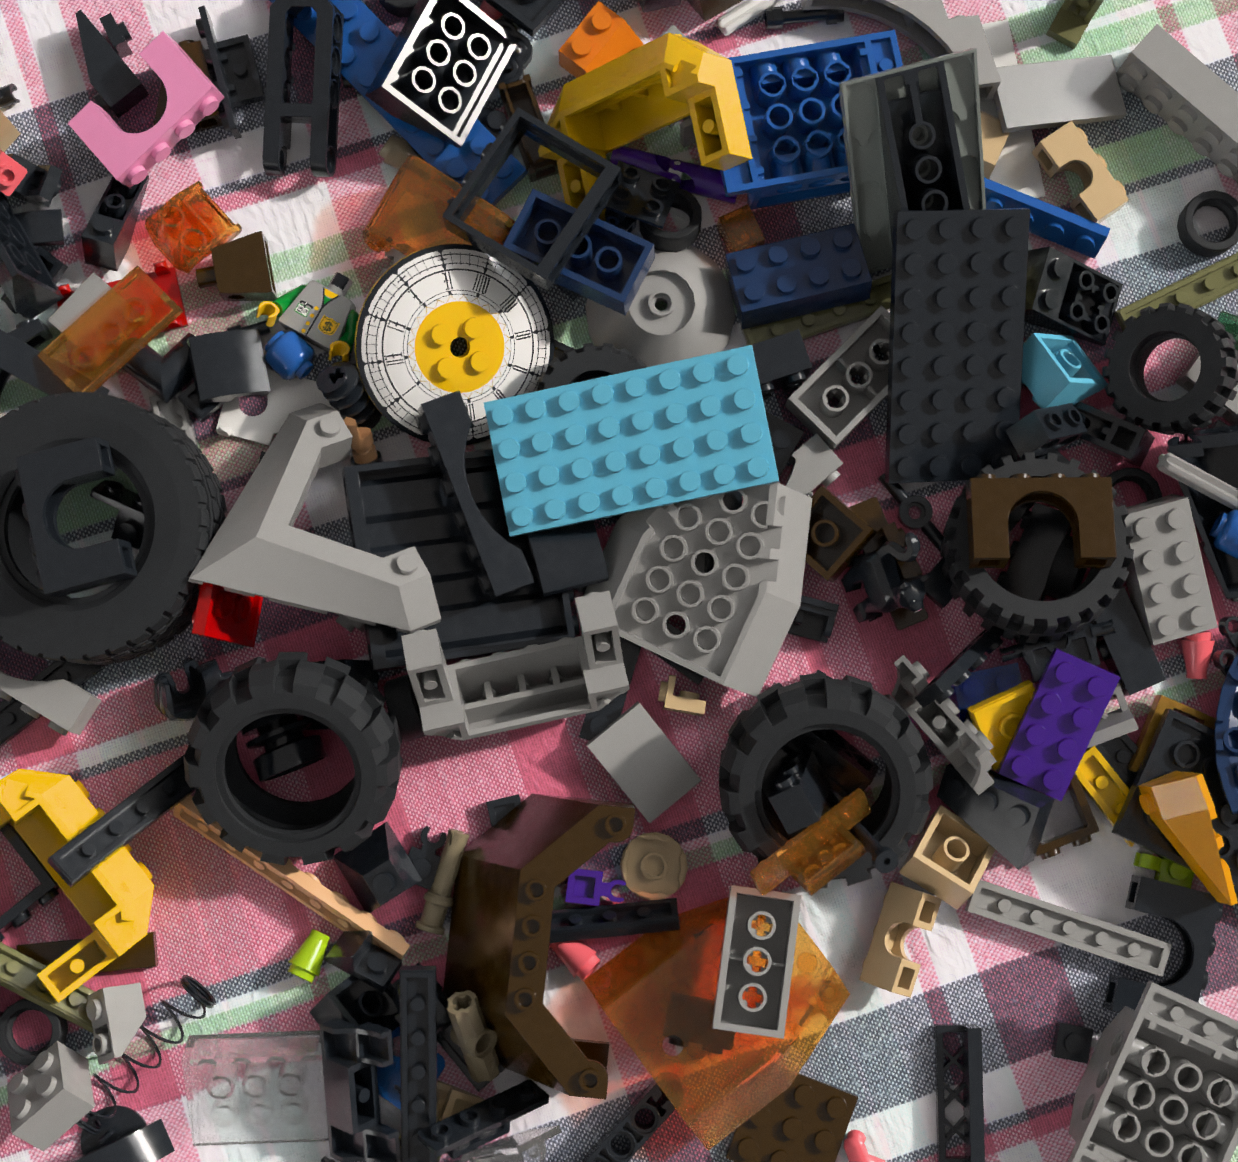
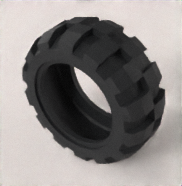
[183,652,403,865]
[719,673,934,888]

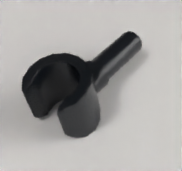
[0,83,20,108]

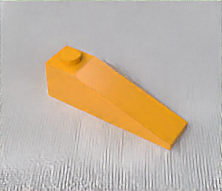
[1138,771,1238,906]

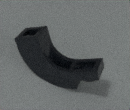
[66,1119,175,1162]

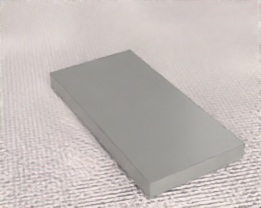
[993,55,1127,133]

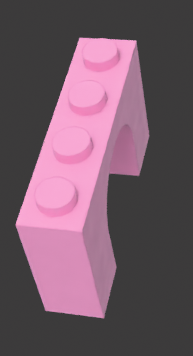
[67,31,225,188]

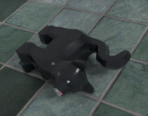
[841,533,932,623]

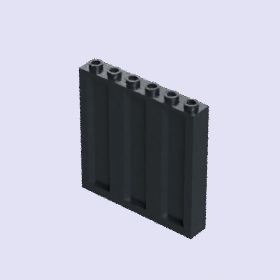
[342,449,579,673]

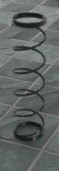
[76,975,216,1135]

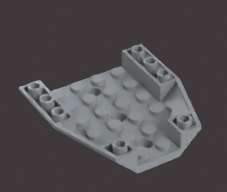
[576,482,812,697]

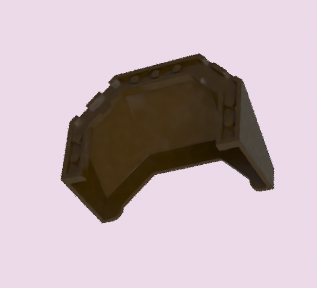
[443,793,635,1100]

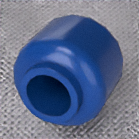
[264,331,314,380]
[1209,510,1238,559]

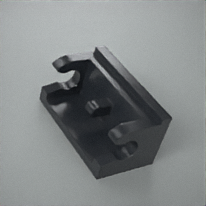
[788,595,839,643]

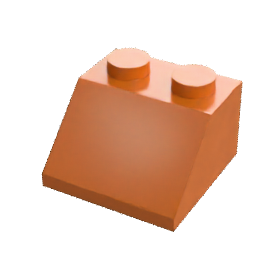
[558,1,644,78]

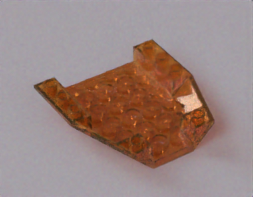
[584,884,850,1151]

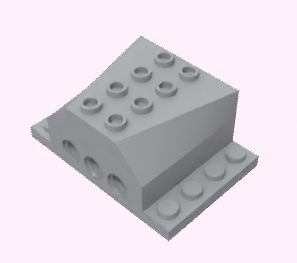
[1068,980,1238,1162]

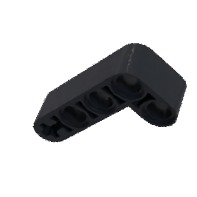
[582,1073,684,1162]

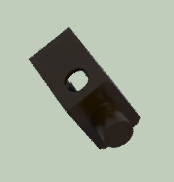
[196,231,277,301]

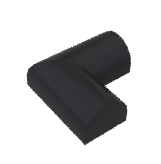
[117,333,195,403]

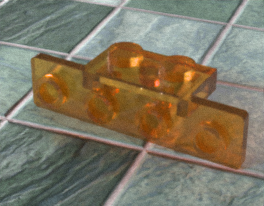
[750,788,871,896]

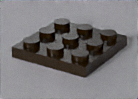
[725,1058,858,1162]

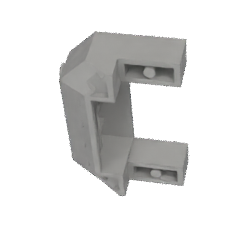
[401,591,630,741]

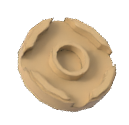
[620,832,688,900]

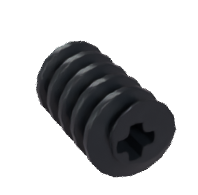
[316,361,382,429]

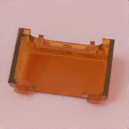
[363,155,515,256]

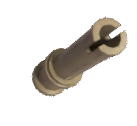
[415,828,470,935]

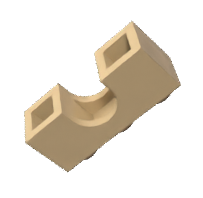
[1032,120,1129,224]
[859,882,942,998]

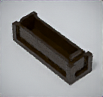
[498,74,559,182]

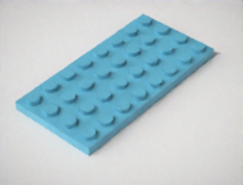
[484,345,780,537]

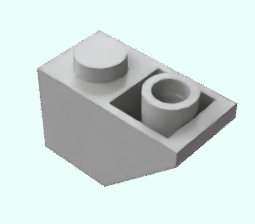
[86,983,147,1065]

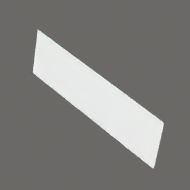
[980,19,1046,198]

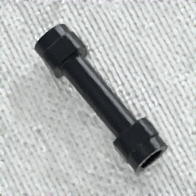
[764,7,844,30]

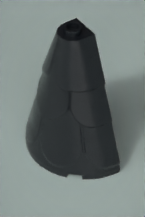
[1167,425,1238,602]

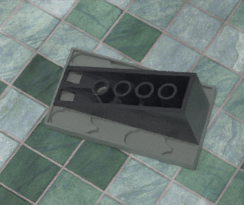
[839,48,986,273]

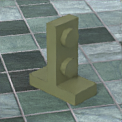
[1046,0,1104,49]

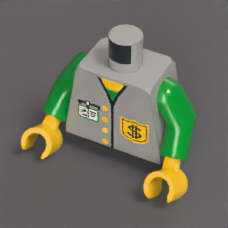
[256,272,359,362]

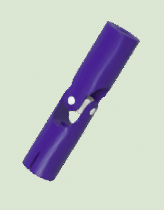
[610,146,737,204]

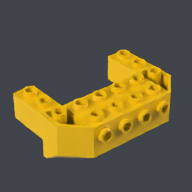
[538,33,753,222]
[0,769,154,1003]

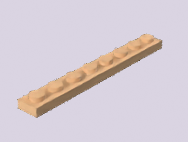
[173,795,410,960]

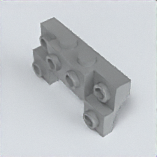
[891,655,997,795]

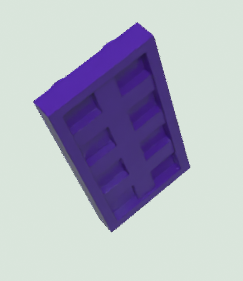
[997,648,1121,801]

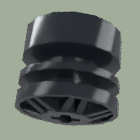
[241,713,328,782]

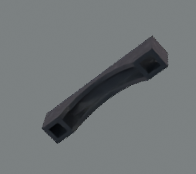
[415,391,534,600]

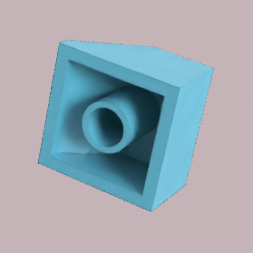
[1021,333,1108,408]

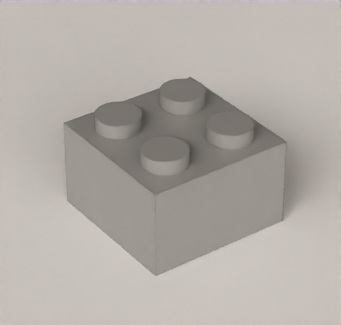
[7,1041,95,1152]

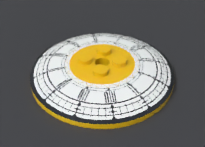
[355,243,554,445]

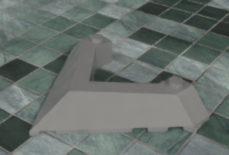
[189,403,441,634]

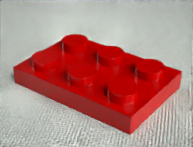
[192,582,263,648]

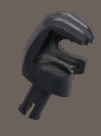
[153,657,234,721]

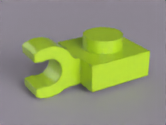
[1133,852,1194,889]

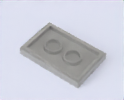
[586,702,702,823]

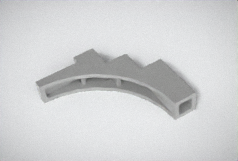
[800,0,1001,102]

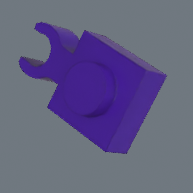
[565,868,626,906]

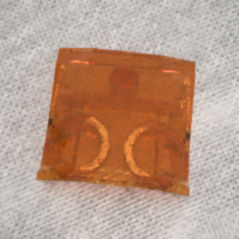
[145,181,242,273]

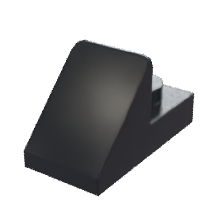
[325,930,402,993]

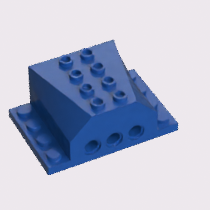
[720,30,903,210]

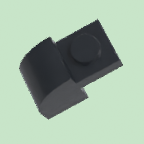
[7,154,63,207]

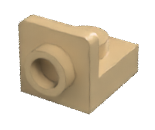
[658,675,706,716]

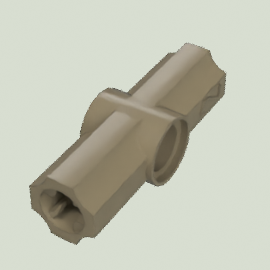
[447,990,500,1083]

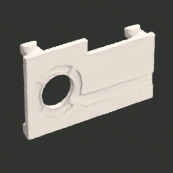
[216,368,335,446]

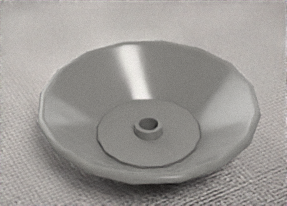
[585,245,735,367]

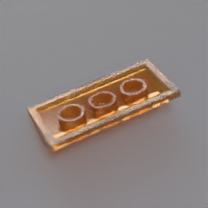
[37,265,183,393]

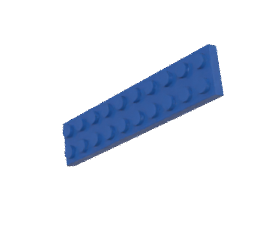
[269,0,528,219]

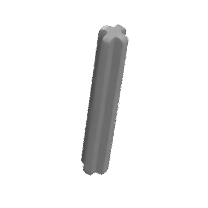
[1156,453,1238,510]

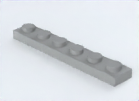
[965,880,1172,977]

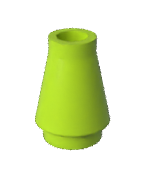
[287,929,331,983]

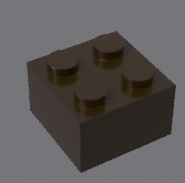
[805,485,877,583]

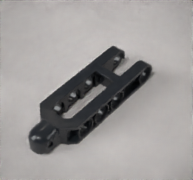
[262,0,344,177]

